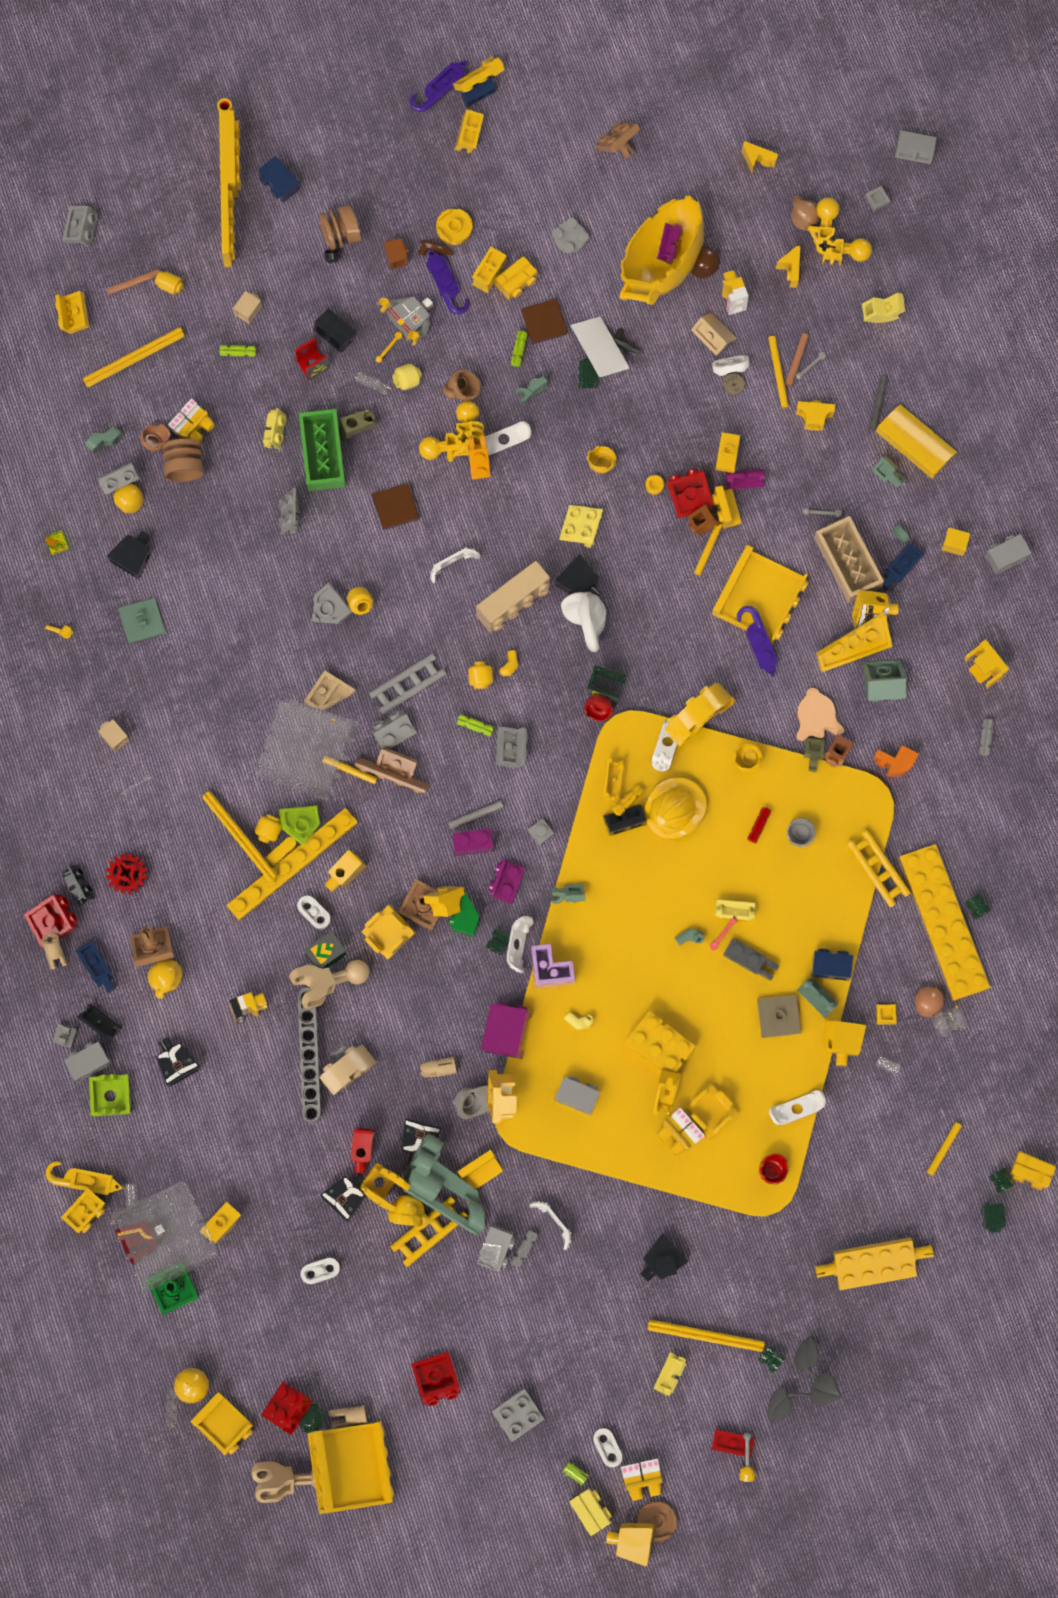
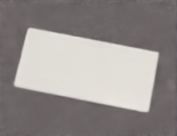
[571,317,629,377]

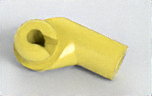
[564,1012,594,1030]

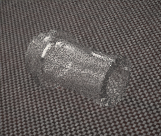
[875,1055,902,1076]
[123,1184,139,1208]

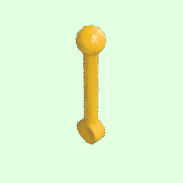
[375,332,402,363]

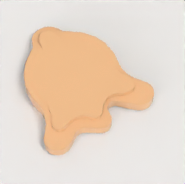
[796,688,844,742]

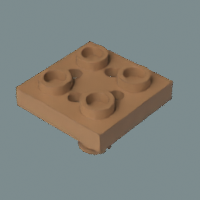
[595,122,641,159]
[398,879,440,932]
[130,926,174,967]

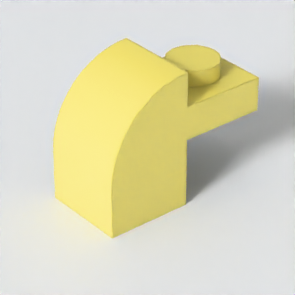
[862,293,905,323]

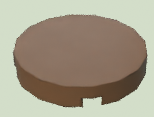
[637,1501,677,1542]

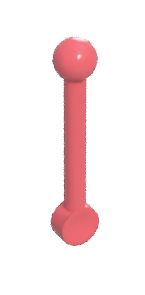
[710,917,737,950]

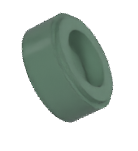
[892,525,910,543]

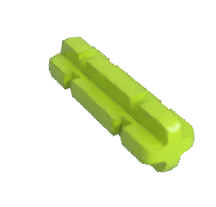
[511,331,527,367]
[219,345,256,357]
[457,714,494,737]

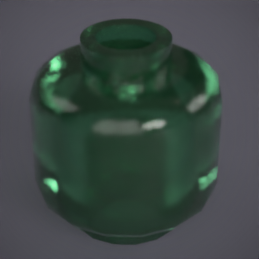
[299,1404,325,1433]

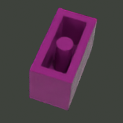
[452,828,493,857]

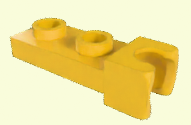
[453,56,505,92]

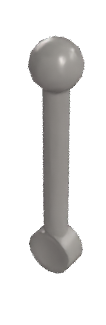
[796,352,826,380]
[803,508,842,518]

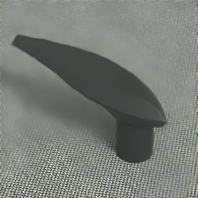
[612,329,642,354]

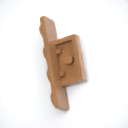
[354,747,430,793]

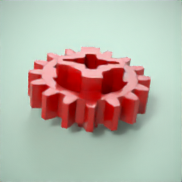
[105,853,148,895]

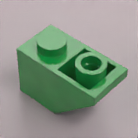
[449,892,479,938]

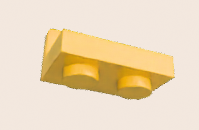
[55,291,89,334]
[712,485,741,529]

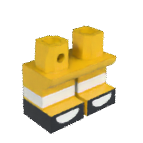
[229,992,268,1024]

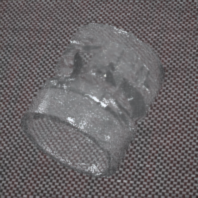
[932,1005,967,1039]

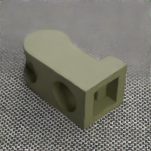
[339,409,377,440]

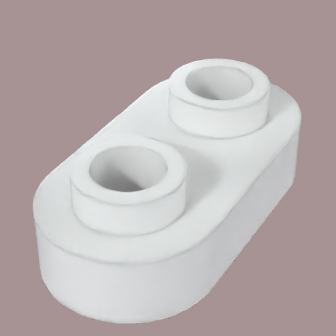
[712,355,750,376]
[297,896,331,930]
[301,1258,340,1284]
[593,1428,622,1467]

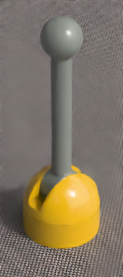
[739,1432,755,1482]

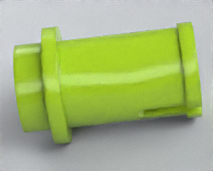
[562,1462,589,1486]

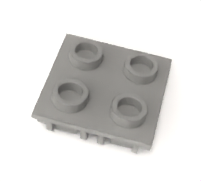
[279,488,299,534]
[491,1389,545,1442]

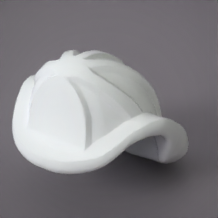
[561,592,606,652]

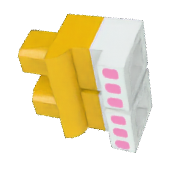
[722,270,748,315]
[168,398,215,442]
[657,1108,705,1156]
[620,1459,662,1501]

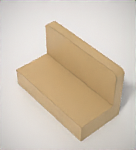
[691,313,736,356]

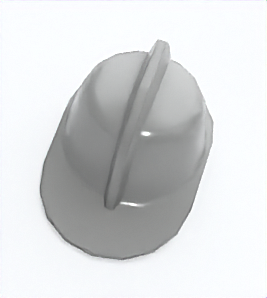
[452,1085,489,1120]

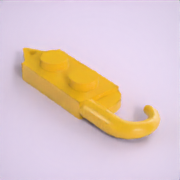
[45,1161,123,1196]

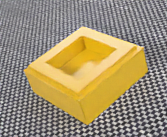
[876,1004,897,1025]

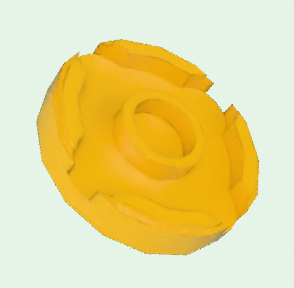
[436,208,473,245]

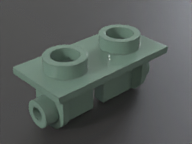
[797,977,839,1018]

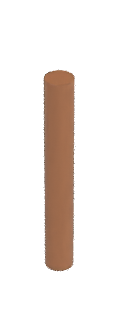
[107,269,160,295]
[785,333,809,387]

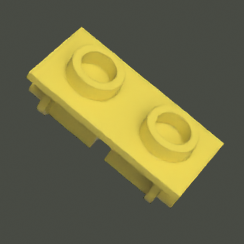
[263,408,286,450]
[715,899,755,921]
[653,1352,687,1396]

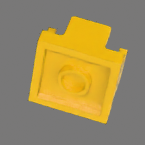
[964,639,1009,689]
[361,905,416,960]
[487,1070,517,1123]
[683,1085,739,1140]

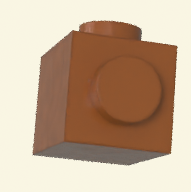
[384,238,409,270]

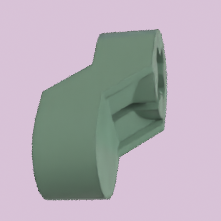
[85,426,124,453]

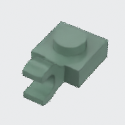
[515,376,548,404]
[872,455,906,488]
[551,883,585,904]

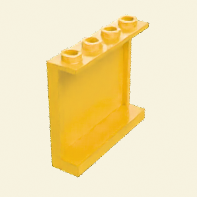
[712,545,808,644]
[307,1422,394,1515]

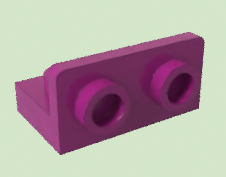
[488,858,525,905]

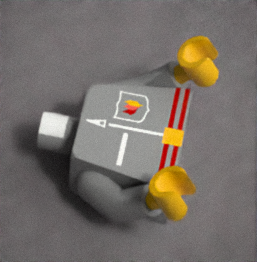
[377,297,434,346]

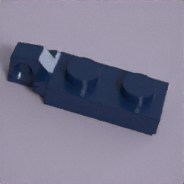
[882,542,924,591]
[75,940,115,993]

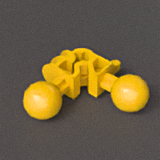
[808,197,872,266]
[418,401,484,462]

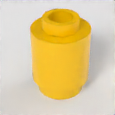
[155,271,184,295]

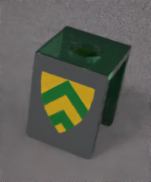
[586,665,627,704]
[304,931,346,969]

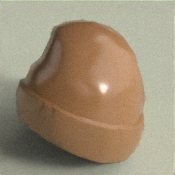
[791,195,821,231]
[443,369,480,401]

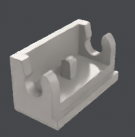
[895,130,936,164]

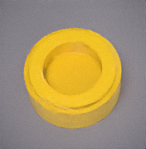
[645,475,664,495]

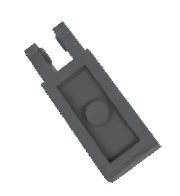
[723,938,779,981]

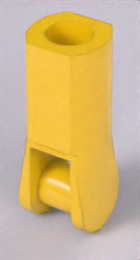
[265,837,296,867]

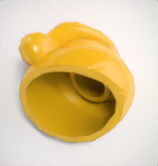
[147,959,182,999]
[388,1195,429,1227]

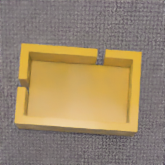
[625,1010,696,1073]

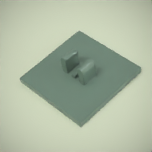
[119,598,165,644]

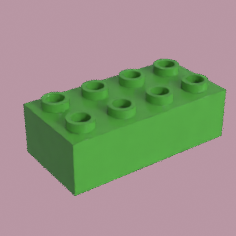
[299,409,345,491]

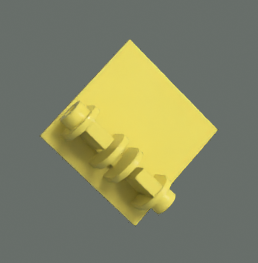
[559,505,603,548]

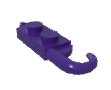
[410,61,467,112]
[426,249,469,314]
[737,606,778,677]

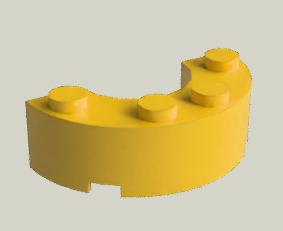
[665,682,735,746]

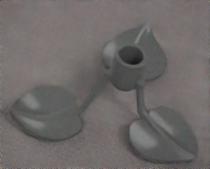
[768,1337,842,1423]

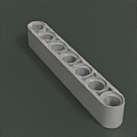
[298,988,321,1124]

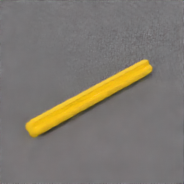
[83,327,184,387]
[202,791,277,882]
[647,1320,765,1352]

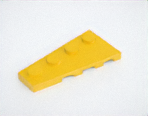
[816,612,892,672]

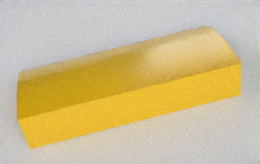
[876,404,957,479]

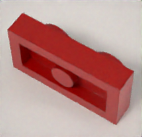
[711,1429,754,1458]

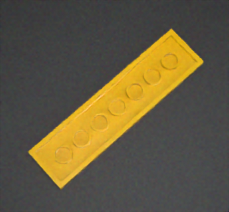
[899,844,990,1001]

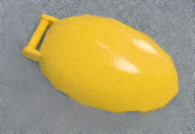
[620,195,704,305]

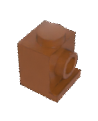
[687,505,720,536]
[824,734,854,767]

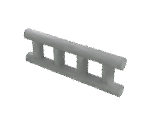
[368,653,447,715]

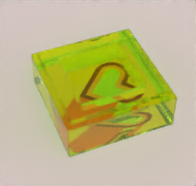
[44,530,69,556]

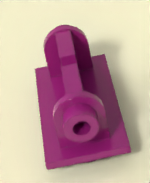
[657,223,682,264]
[725,469,765,490]

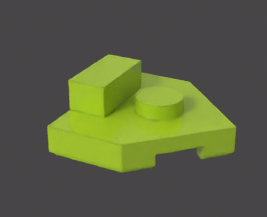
[279,805,320,845]

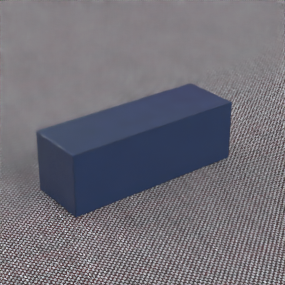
[461,77,497,107]

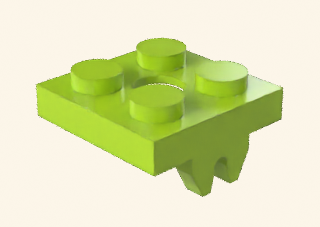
[89,1074,131,1117]

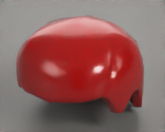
[583,694,613,721]
[759,1153,789,1185]

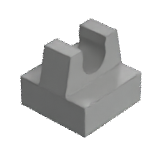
[52,1024,78,1049]

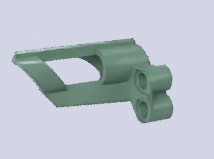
[403,1133,485,1236]

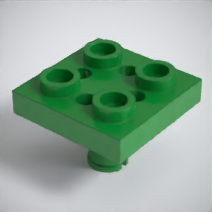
[146,1262,199,1315]

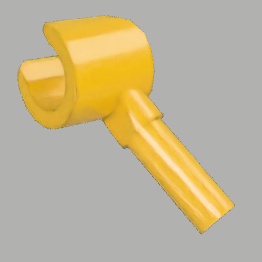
[45,625,73,639]

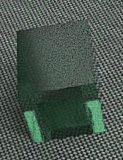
[578,359,598,389]
[981,1204,1006,1233]

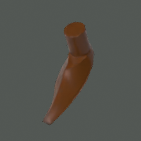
[418,240,454,256]

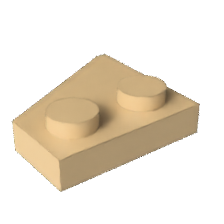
[304,671,356,713]

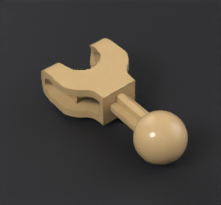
[289,960,370,1009]
[251,1461,315,1503]

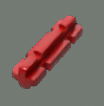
[747,807,771,844]

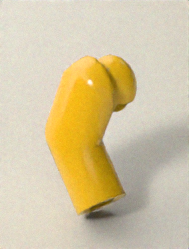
[499,650,518,677]

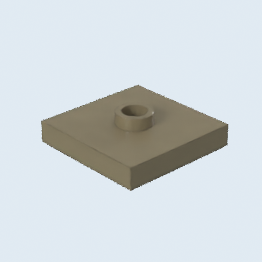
[757,995,801,1038]

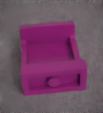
[480,1002,532,1059]

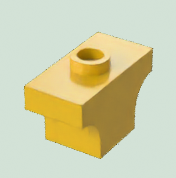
[796,400,835,431]
[715,432,740,473]
[424,886,464,917]
[200,1202,242,1245]

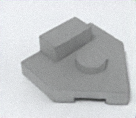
[312,583,353,624]

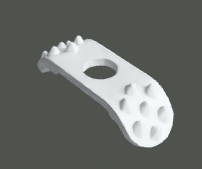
[485,421,531,456]
[430,547,481,583]
[651,719,677,772]
[507,916,534,973]
[769,1090,826,1125]
[529,1201,572,1250]

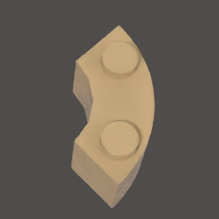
[319,1044,377,1095]

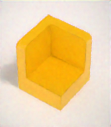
[941,528,970,556]

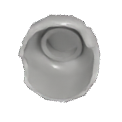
[787,818,816,848]

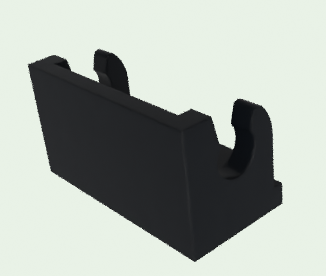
[313,308,356,353]
[603,804,647,836]
[77,1004,122,1043]

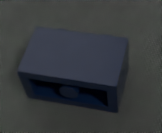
[258,156,300,203]
[811,949,853,981]

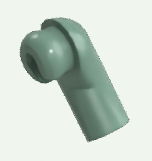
[675,928,704,946]

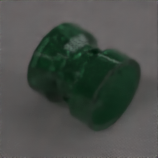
[964,893,991,920]
[485,929,510,955]
[988,1167,1015,1194]
[758,1345,786,1373]

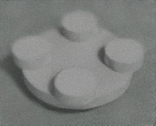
[552,218,589,254]

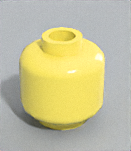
[392,363,422,391]

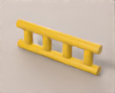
[847,829,911,908]
[390,1196,468,1268]

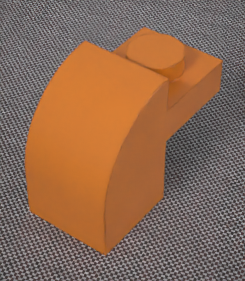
[873,745,919,778]

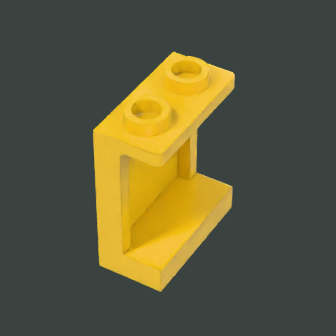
[190,1392,254,1456]

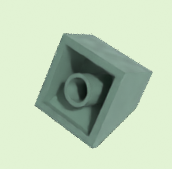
[862,659,906,702]

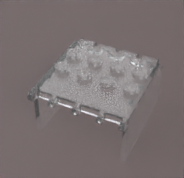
[255,698,361,801]
[108,1181,220,1295]

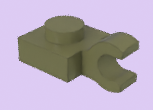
[804,738,825,772]

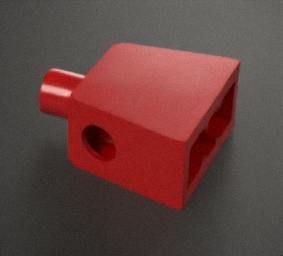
[351,1127,375,1173]

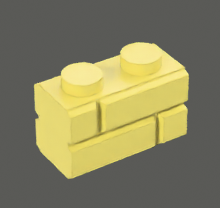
[569,1488,612,1536]

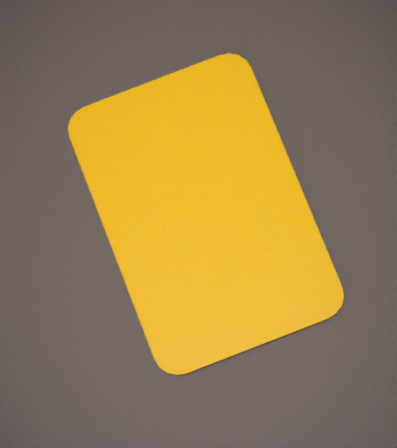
[495,710,894,1217]

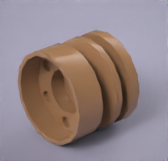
[319,204,361,250]
[162,439,204,482]

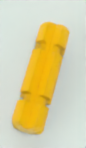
[612,785,644,816]

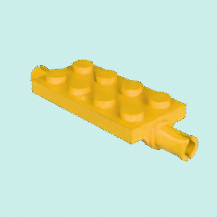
[815,1237,934,1290]

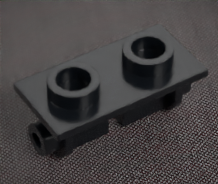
[62,865,95,905]

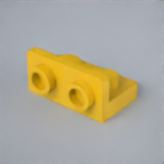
[61,1188,106,1234]

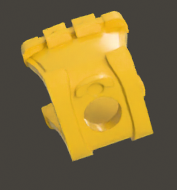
[361,1163,410,1212]

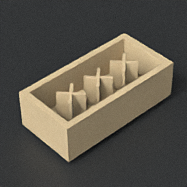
[814,516,884,603]
[476,561,550,633]

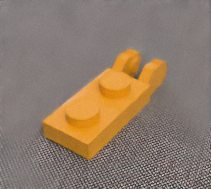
[468,434,491,480]

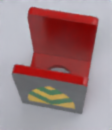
[294,338,329,380]

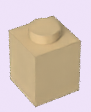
[233,291,262,325]
[98,720,129,753]

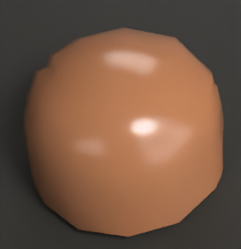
[140,423,170,452]
[914,986,944,1018]

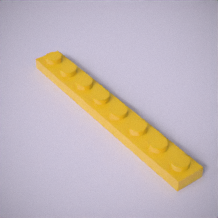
[226,808,358,921]

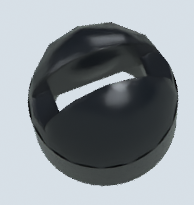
[324,249,339,264]

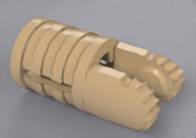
[41,934,67,969]
[420,1057,457,1078]
[329,1405,367,1428]

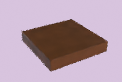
[521,299,567,344]
[372,484,419,530]

